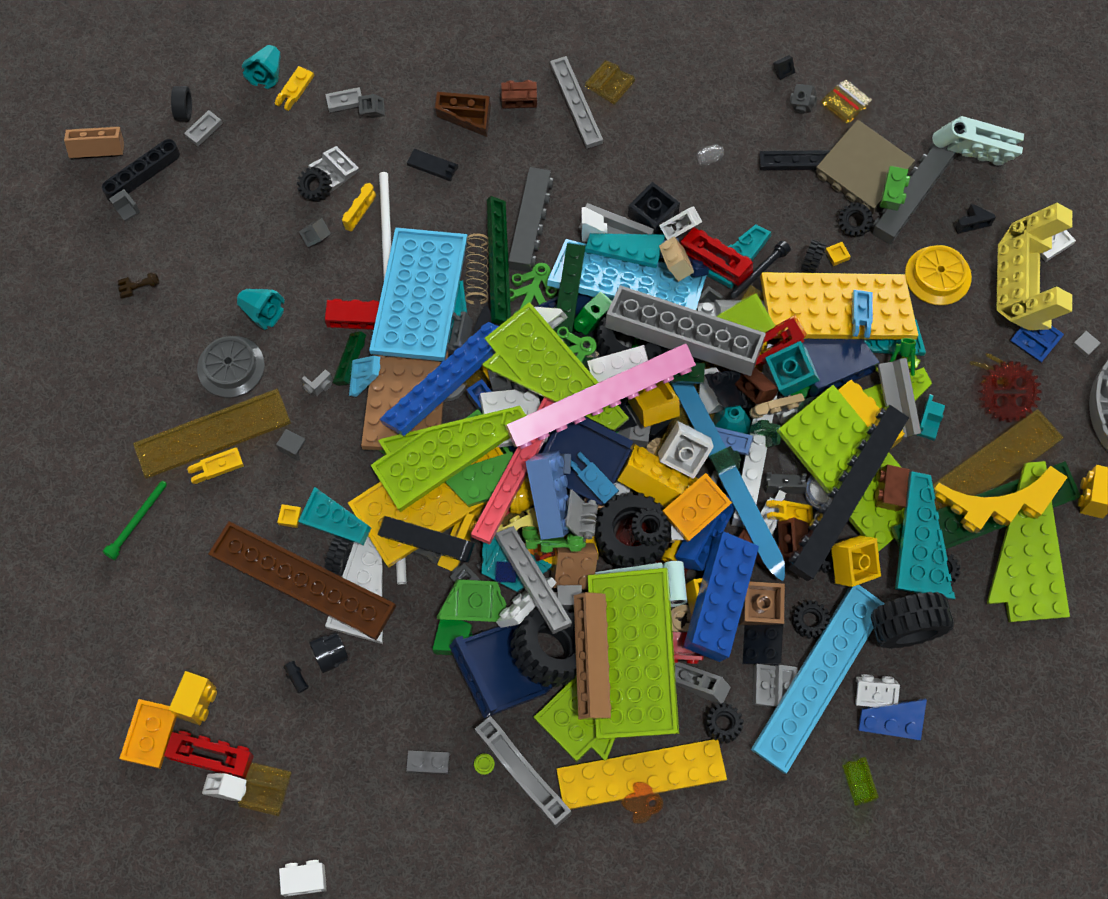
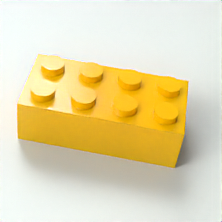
[617,444,698,508]

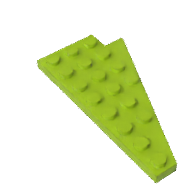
[483,302,629,431]
[987,461,1070,623]
[534,676,616,762]

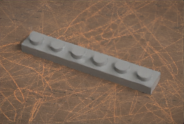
[550,56,603,149]
[495,526,572,634]

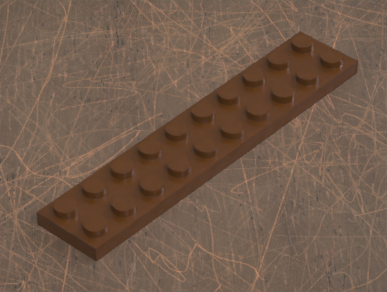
[208,521,396,641]

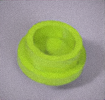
[474,754,495,775]

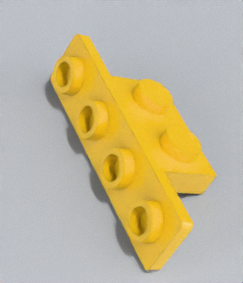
[438,505,485,571]

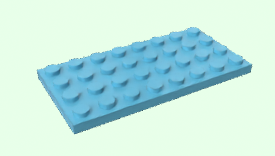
[369,228,467,361]
[547,239,707,310]

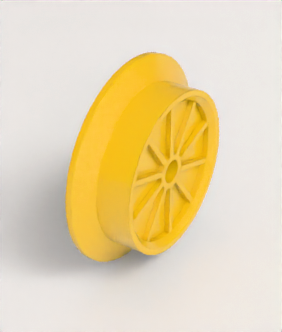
[905,245,972,305]

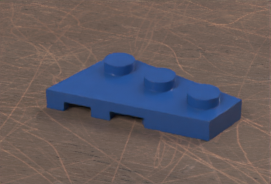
[858,698,927,740]

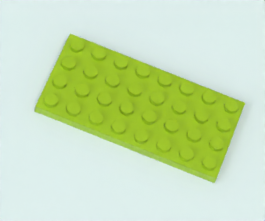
[776,385,905,552]
[588,568,679,739]

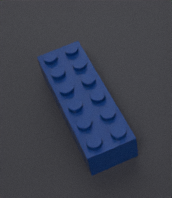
[683,531,759,662]

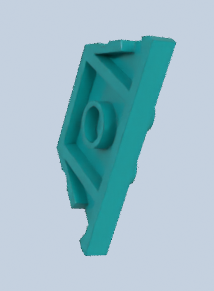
[482,536,552,592]

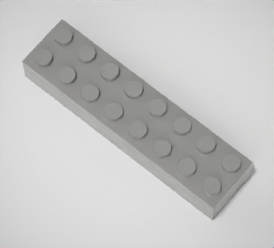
[605,285,766,376]

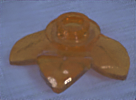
[621,782,663,824]

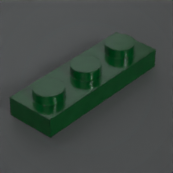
[332,331,366,386]

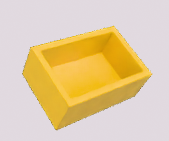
[628,382,680,428]

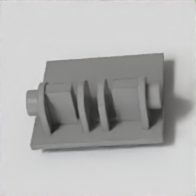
[565,490,598,542]

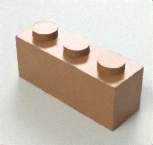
[64,127,124,158]

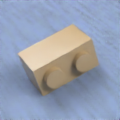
[659,236,694,282]

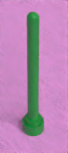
[102,481,167,561]

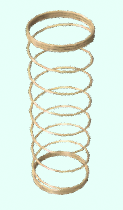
[465,234,489,304]

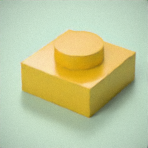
[825,242,851,266]
[277,504,302,528]

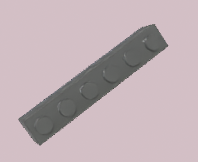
[509,167,554,272]

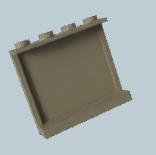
[816,120,915,214]

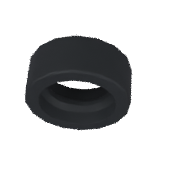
[171,86,192,120]

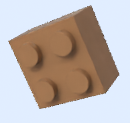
[550,543,598,590]
[739,582,785,625]

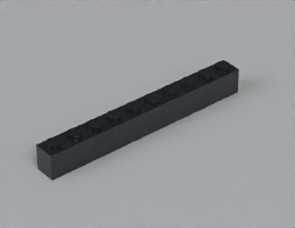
[787,405,909,581]

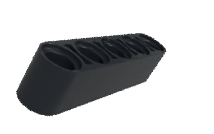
[102,139,180,201]
[378,516,475,563]

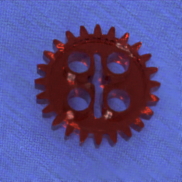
[978,361,1042,422]

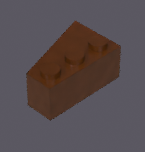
[435,92,491,137]

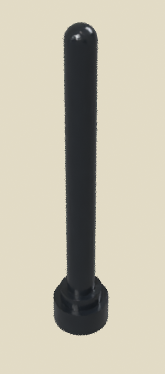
[730,241,791,299]

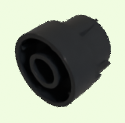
[309,633,348,673]

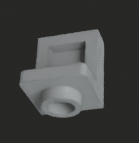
[302,370,333,396]

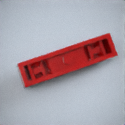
[680,227,753,286]
[755,315,807,366]
[164,731,254,780]

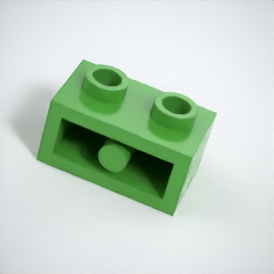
[880,166,910,211]

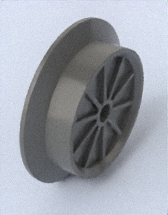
[197,336,265,398]

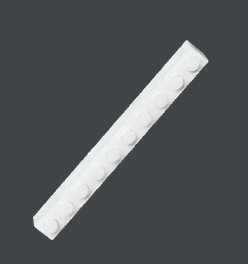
[731,344,778,528]

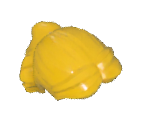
[510,473,534,514]

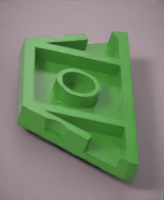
[446,452,513,507]
[437,580,507,622]

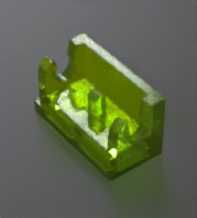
[842,757,879,806]

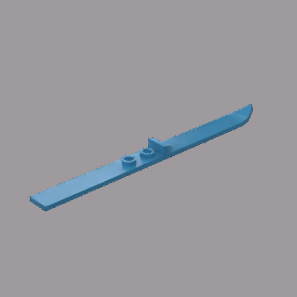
[670,382,785,581]

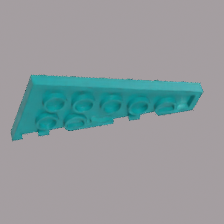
[895,472,955,600]

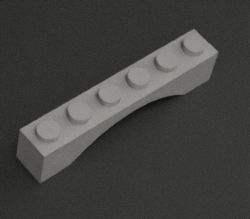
[475,716,572,828]

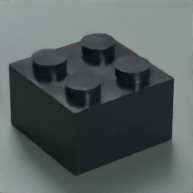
[628,182,680,235]

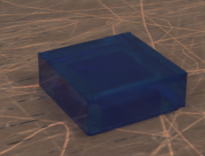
[495,561,517,583]

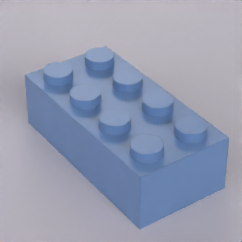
[526,451,571,540]

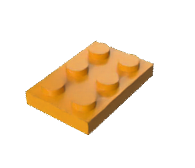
[662,473,732,542]
[119,699,177,769]

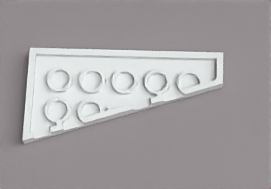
[325,536,383,644]

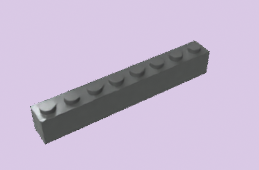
[872,142,957,245]

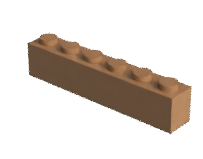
[574,592,611,720]

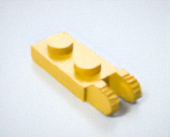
[275,66,314,111]
[342,183,376,232]
[187,447,244,484]
[766,500,813,526]

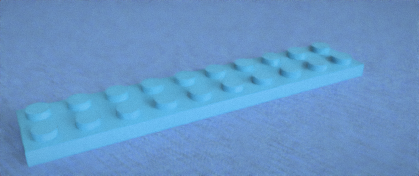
[751,585,885,774]

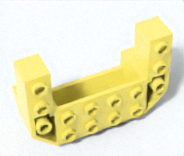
[996,203,1072,330]

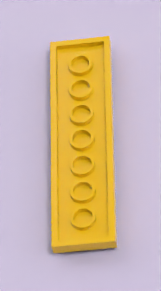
[556,739,727,810]

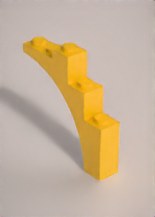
[934,466,1067,534]

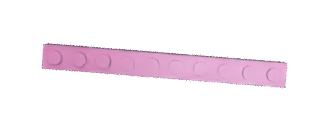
[505,344,696,449]

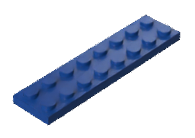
[380,322,499,436]

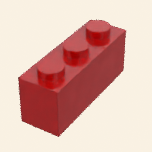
[325,299,379,330]

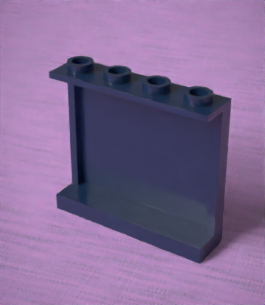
[779,338,880,399]
[542,417,635,506]
[449,624,552,718]

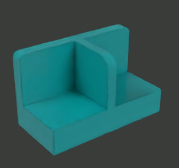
[917,394,945,441]

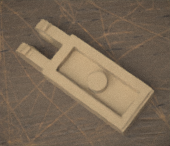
[749,393,805,418]

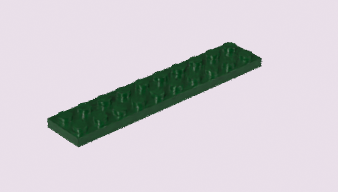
[891,461,1080,549]

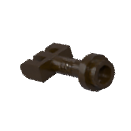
[117,272,159,299]

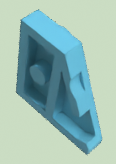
[349,356,380,397]

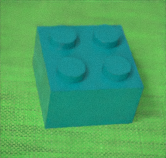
[765,341,820,397]

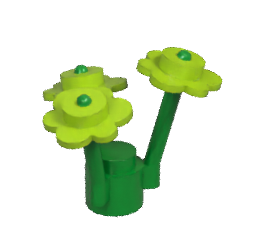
[876,338,924,383]

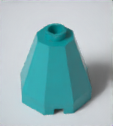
[242,45,281,89]
[237,289,285,330]
[713,406,752,434]

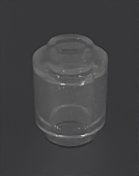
[696,143,724,165]

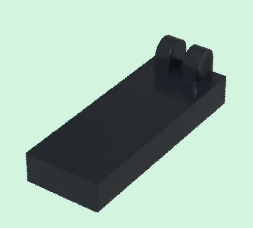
[407,148,458,182]

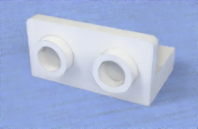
[855,674,900,707]

